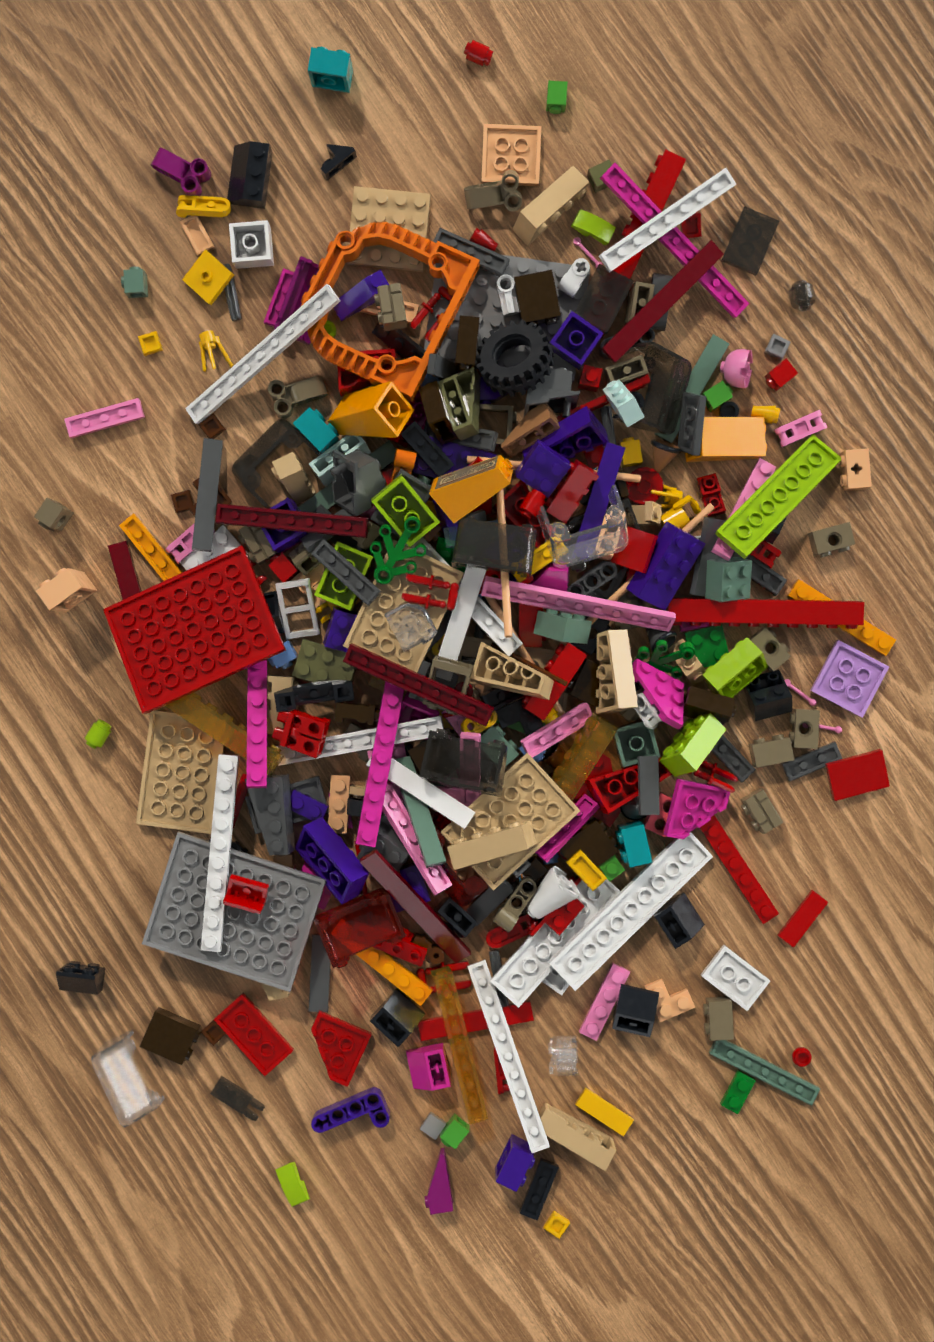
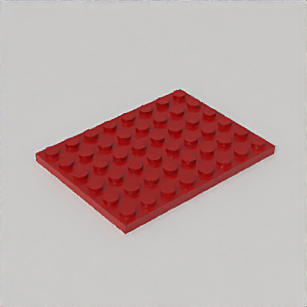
[103,545,286,714]

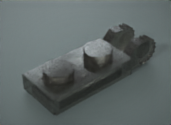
[210,1076,265,1121]

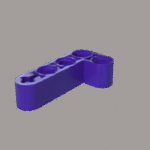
[311,1087,390,1133]

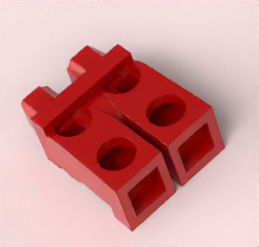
[272,709,331,758]

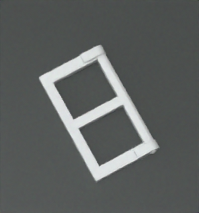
[275,578,320,640]

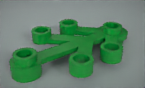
[370,516,426,584]
[632,640,695,679]

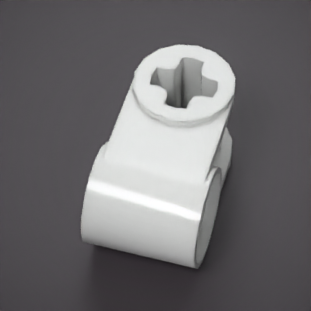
[557,258,590,298]
[634,692,662,729]

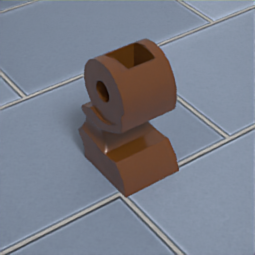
[412,933,444,964]

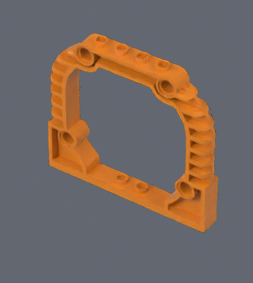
[301,222,480,403]

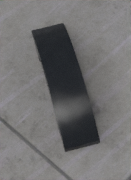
[274,680,354,712]

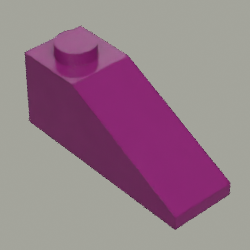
[424,1148,453,1215]

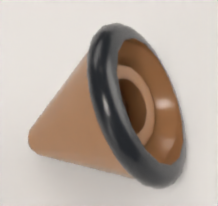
[651,439,682,472]

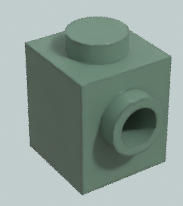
[121,267,148,298]

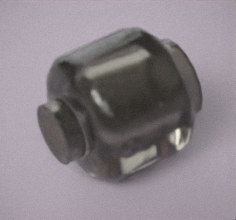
[788,280,816,311]

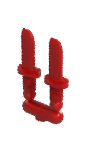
[410,286,453,342]
[402,573,459,611]
[689,761,738,793]
[416,961,472,995]

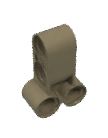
[464,170,522,211]
[268,376,328,419]
[493,876,537,932]

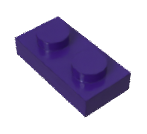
[291,790,329,821]

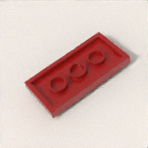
[214,992,294,1076]

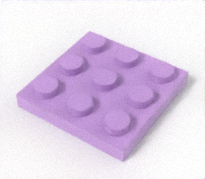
[810,640,889,718]

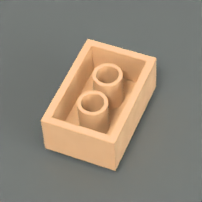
[36,568,98,613]

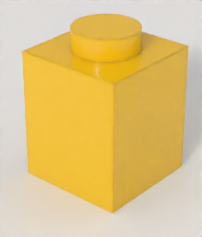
[619,437,643,468]

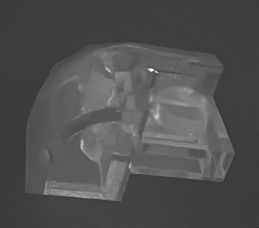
[384,603,437,652]

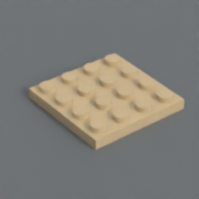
[347,186,431,272]

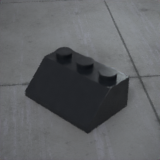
[227,141,273,209]

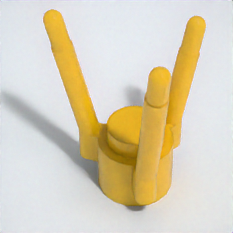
[199,330,234,372]
[647,481,683,508]

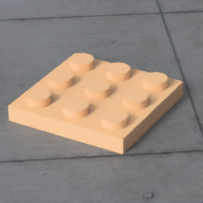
[481,124,541,186]

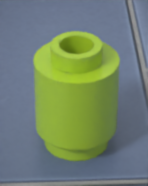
[85,719,112,749]

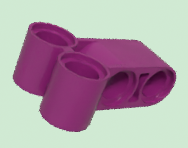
[150,147,211,196]

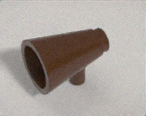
[541,742,578,781]

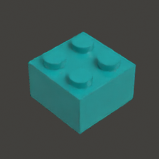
[308,47,353,93]
[293,407,340,454]
[615,820,653,868]

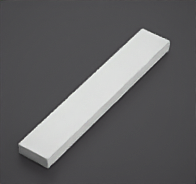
[436,564,487,681]
[366,758,475,830]

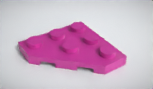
[632,658,684,730]
[663,778,730,839]

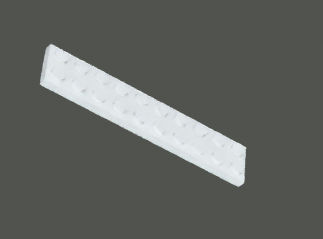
[548,832,713,991]

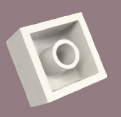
[229,220,274,269]

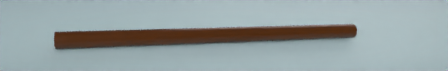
[491,642,568,686]

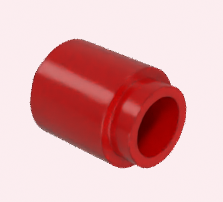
[464,40,494,67]
[519,489,546,520]

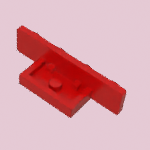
[527,876,585,937]
[351,919,428,967]

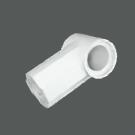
[497,275,520,316]

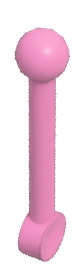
[573,237,603,269]
[785,679,817,706]
[802,723,842,734]

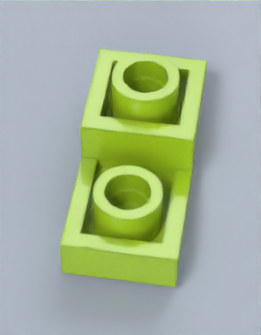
[571,209,616,245]
[275,1162,310,1207]

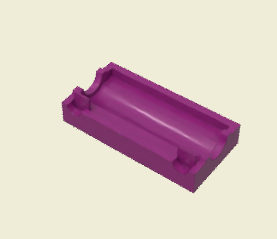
[273,256,319,345]

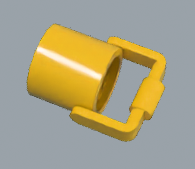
[660,495,701,529]

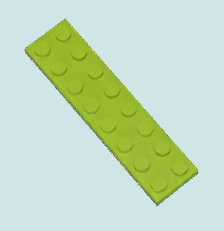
[715,434,841,559]

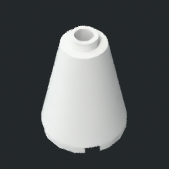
[526,866,580,919]

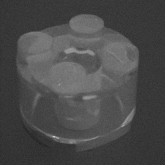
[548,1036,578,1076]

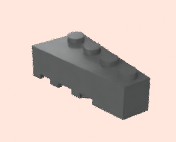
[245,774,295,856]

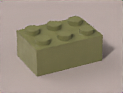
[292,639,357,682]

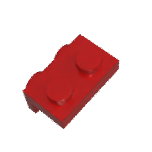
[223,874,269,914]

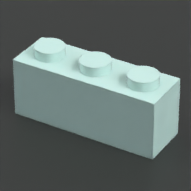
[602,380,645,427]
[309,435,371,487]

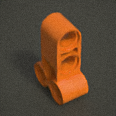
[390,447,417,483]

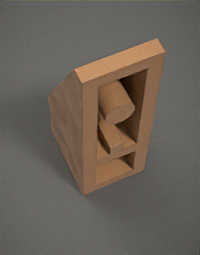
[501,403,560,458]

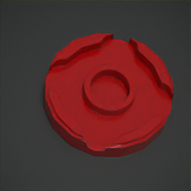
[626,467,664,505]

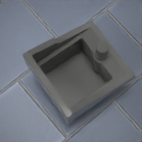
[523,368,580,418]
[330,449,387,516]
[357,814,410,872]

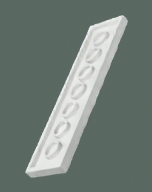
[490,879,620,1008]

